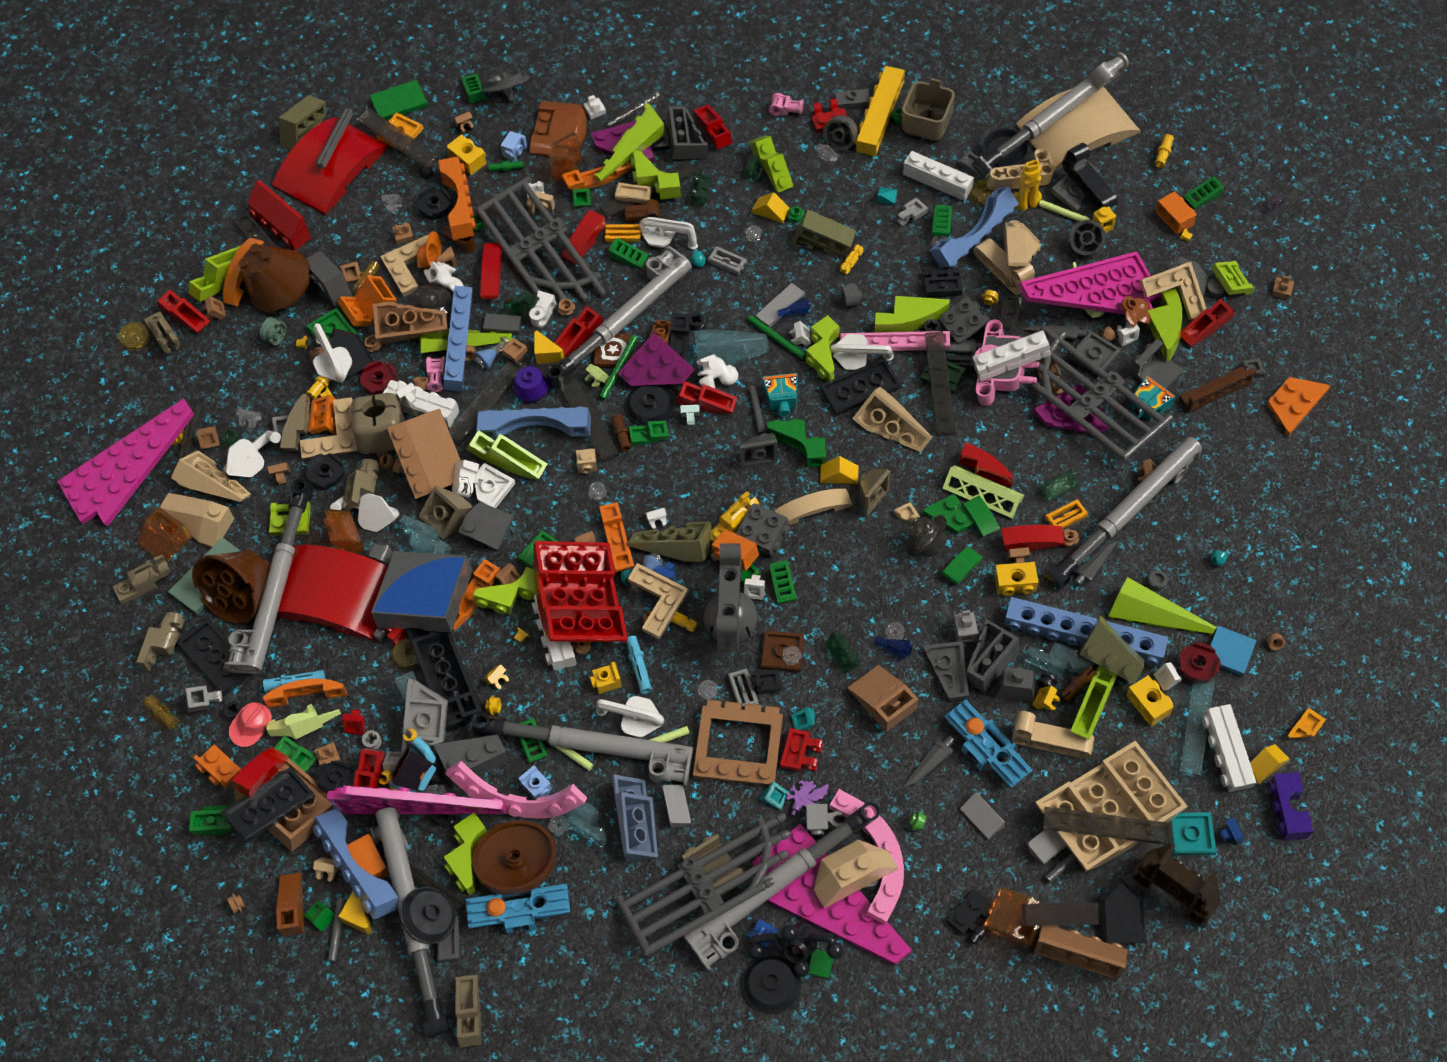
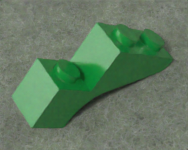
[767,419,826,468]

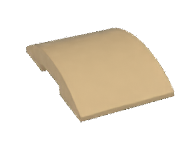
[1016,87,1140,171]
[1035,741,1187,871]

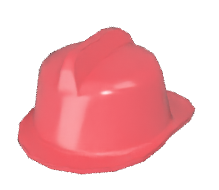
[229,703,272,747]

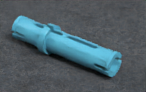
[626,636,653,694]
[263,670,325,692]

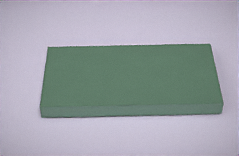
[168,537,241,615]

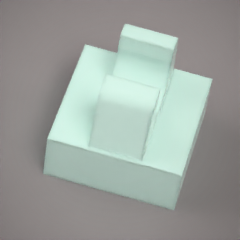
[680,405,700,425]

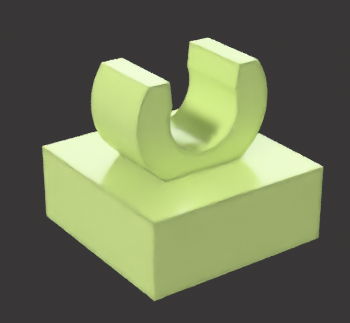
[585,364,609,388]

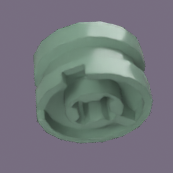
[260,317,286,346]

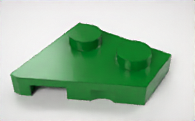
[922,494,974,535]

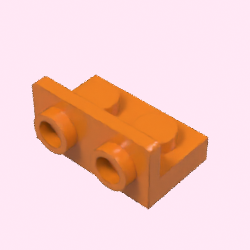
[308,394,337,435]
[193,745,241,789]

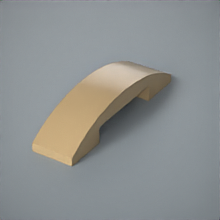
[775,489,853,525]

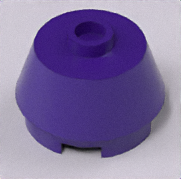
[512,366,549,403]

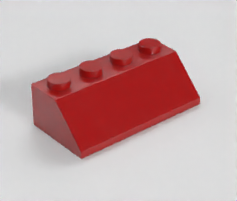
[247,180,311,251]

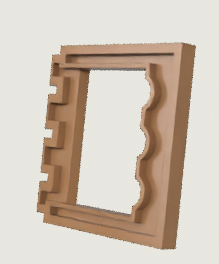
[693,699,783,786]

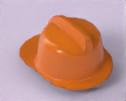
[417,231,442,269]

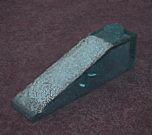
[694,329,769,373]

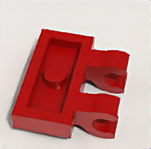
[812,98,847,133]
[780,728,823,772]

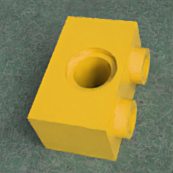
[446,134,486,175]
[994,562,1038,596]
[1126,675,1174,727]

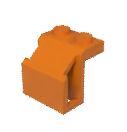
[337,276,397,326]

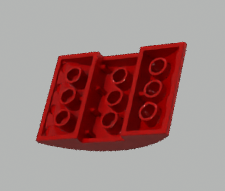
[272,117,389,215]
[534,541,628,642]
[277,545,388,640]

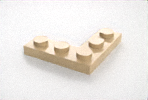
[380,235,428,297]
[1139,262,1206,320]
[300,397,358,460]
[628,563,688,639]

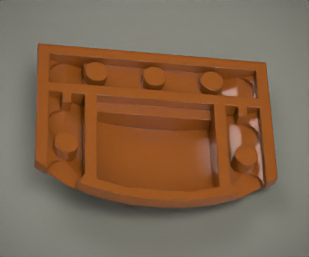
[530,101,587,158]

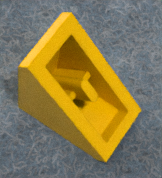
[751,192,790,223]
[534,331,564,364]
[820,456,858,484]
[1250,744,1290,784]
[338,891,372,935]

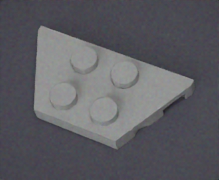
[401,678,448,756]

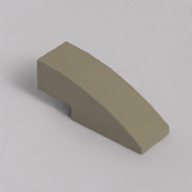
[280,394,310,452]
[456,975,482,1047]

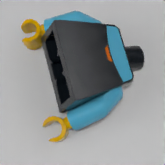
[379,728,443,792]

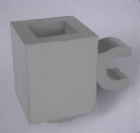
[953,610,978,644]
[185,686,222,713]
[806,804,842,835]

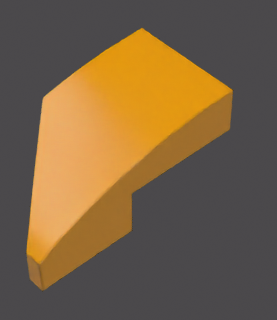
[1287,707,1326,739]

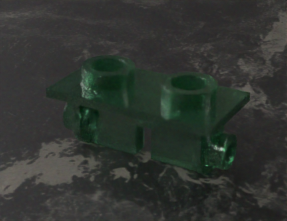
[690,169,711,206]
[503,291,538,316]
[1038,470,1080,501]
[826,631,860,674]

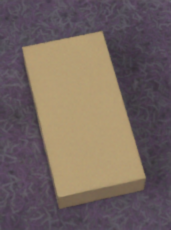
[615,183,652,204]

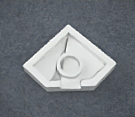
[474,463,516,508]

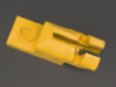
[710,491,759,544]

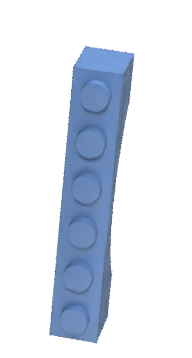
[930,186,1019,268]
[444,285,473,392]
[477,406,591,440]
[313,808,398,920]

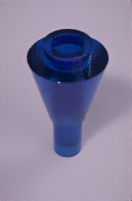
[777,297,811,317]
[875,637,913,659]

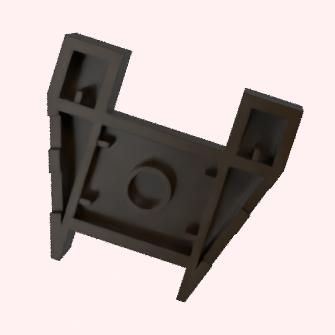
[1132,843,1221,928]

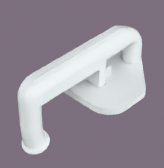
[639,217,698,250]
[313,323,352,382]
[830,334,893,370]
[223,430,281,477]
[330,493,399,532]
[596,696,664,738]

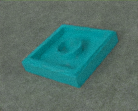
[1169,812,1216,855]

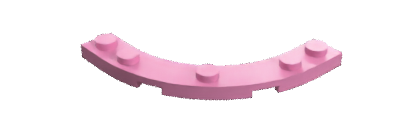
[445,761,587,819]
[829,789,904,925]

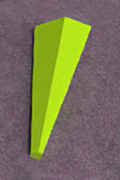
[595,103,664,182]
[419,329,512,353]
[1108,577,1217,636]

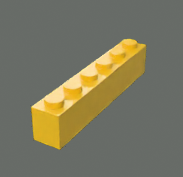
[854,66,905,156]

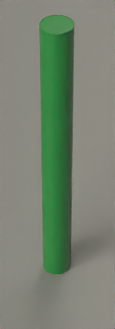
[747,315,806,360]
[599,335,638,400]

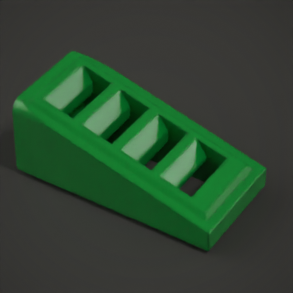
[461,74,486,104]
[1183,176,1224,210]
[932,205,952,236]
[609,238,649,269]
[769,560,797,604]
[519,718,548,763]

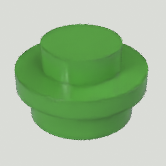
[909,810,926,831]

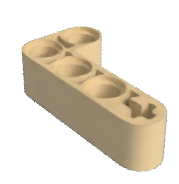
[986,149,1055,191]
[974,238,1035,295]
[1012,711,1094,759]

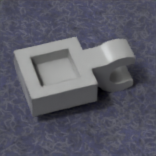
[897,198,928,226]

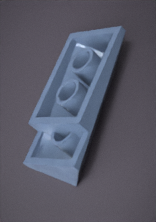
[612,775,658,862]

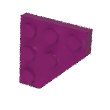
[591,121,655,162]
[618,332,695,386]
[1034,383,1110,434]

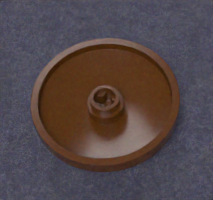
[472,820,557,895]

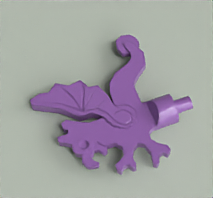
[786,781,829,816]

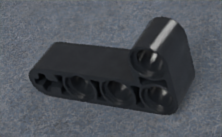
[1062,143,1118,210]

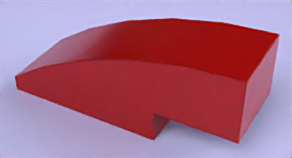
[693,104,733,150]
[561,209,606,265]
[157,290,210,334]
[1180,299,1236,347]
[554,306,604,356]
[676,381,737,414]
[959,443,1013,488]
[1002,525,1065,552]
[232,747,289,798]
[353,748,386,789]

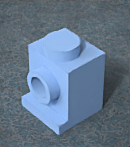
[501,131,527,160]
[518,765,552,800]

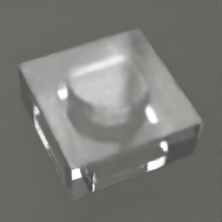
[816,143,839,161]

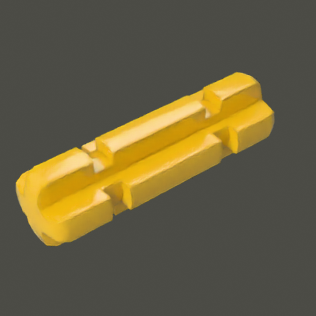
[840,244,863,274]
[671,612,698,632]

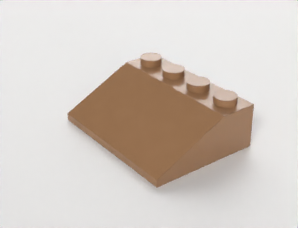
[387,408,461,499]
[234,752,334,852]

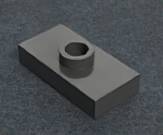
[835,89,870,109]

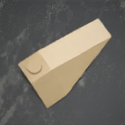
[171,451,251,502]

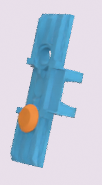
[944,700,1033,788]
[466,884,570,934]

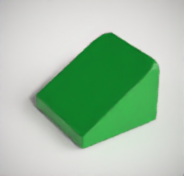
[572,188,591,207]
[304,900,335,932]
[808,949,834,979]

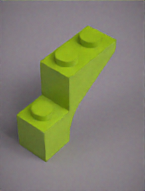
[749,136,794,193]
[631,150,681,200]
[806,315,840,382]
[473,567,536,615]
[444,812,487,896]

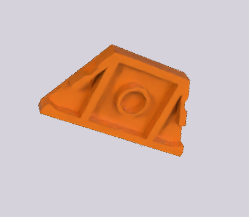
[1267,377,1330,436]

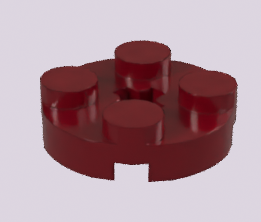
[360,361,397,395]
[1178,643,1221,683]

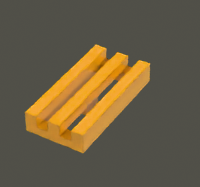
[605,224,641,242]
[1045,499,1088,529]

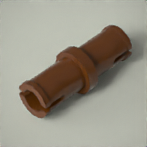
[611,414,632,452]
[1060,665,1098,702]

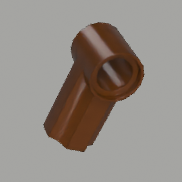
[625,199,660,221]
[442,224,477,253]

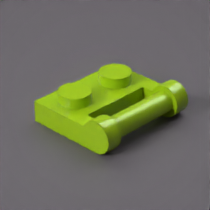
[1211,261,1255,295]
[269,501,311,536]

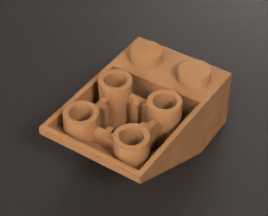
[848,665,919,732]

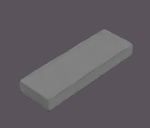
[755,283,805,328]

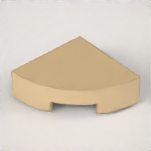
[894,502,920,522]

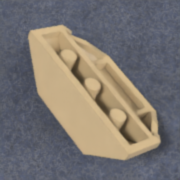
[814,840,898,909]

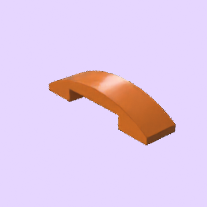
[562,161,632,189]
[223,238,263,307]
[599,502,634,572]
[453,559,500,631]
[263,679,347,708]

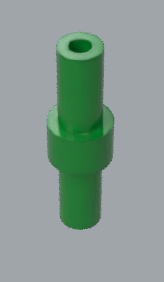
[489,161,524,172]

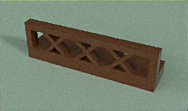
[1179,366,1256,413]

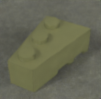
[278,95,326,150]
[792,210,856,256]
[1080,615,1144,684]

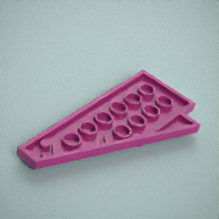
[1018,251,1162,314]
[57,398,195,526]
[327,786,506,815]
[752,824,912,965]

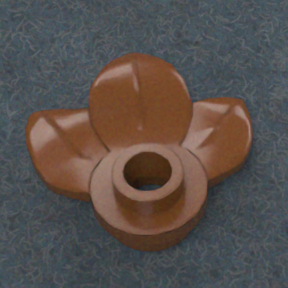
[1120,296,1151,327]

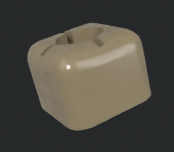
[901,78,955,141]
[351,393,404,459]

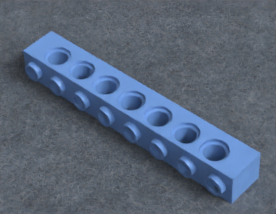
[1004,597,1168,666]

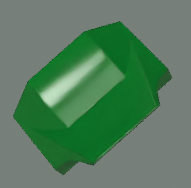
[189,805,233,836]

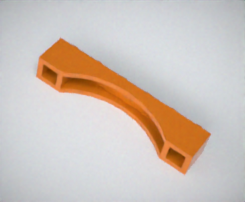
[438,156,476,240]

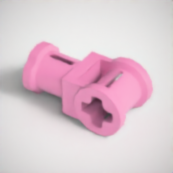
[769,93,804,116]
[426,357,446,392]

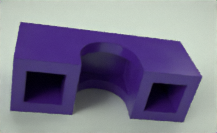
[1268,772,1313,841]

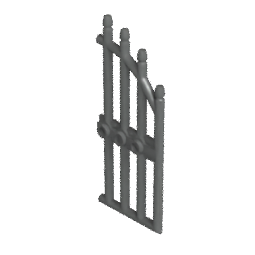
[475,175,606,302]
[1030,325,1173,461]
[615,813,790,956]

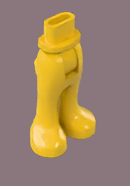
[1013,160,1042,211]

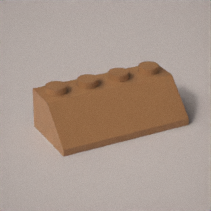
[1034,923,1128,980]

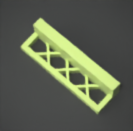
[943,465,1024,518]

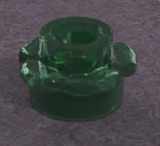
[221,429,240,446]

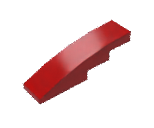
[480,243,502,299]

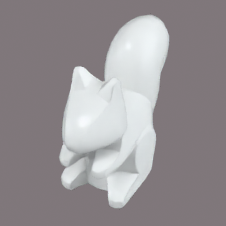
[424,261,463,292]
[696,354,738,388]

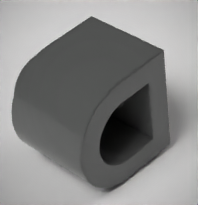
[841,283,863,307]
[367,543,393,566]

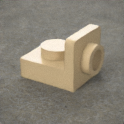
[527,191,555,215]
[576,448,597,474]

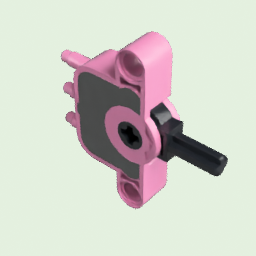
[946,320,1039,406]

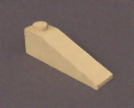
[1003,220,1041,266]
[852,387,933,452]
[159,493,234,548]

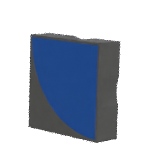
[371,551,473,633]

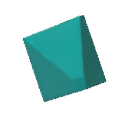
[877,187,898,205]
[791,707,815,731]
[759,781,790,810]

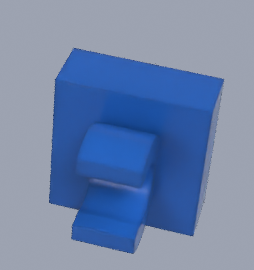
[655,562,676,582]
[1220,818,1246,844]
[748,918,778,949]

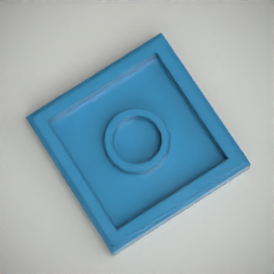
[1210,626,1257,676]

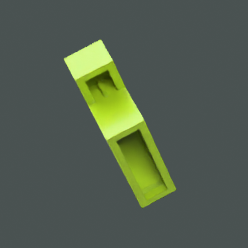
[188,246,241,302]
[1147,288,1182,362]
[874,296,950,333]
[466,430,547,480]
[1070,666,1117,740]

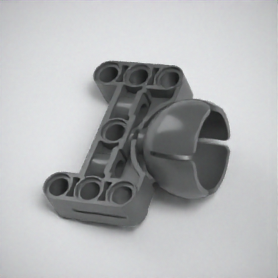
[703,543,758,652]

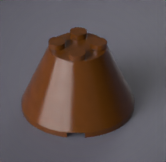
[239,243,310,313]
[192,549,270,624]

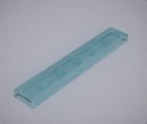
[1179,661,1215,778]

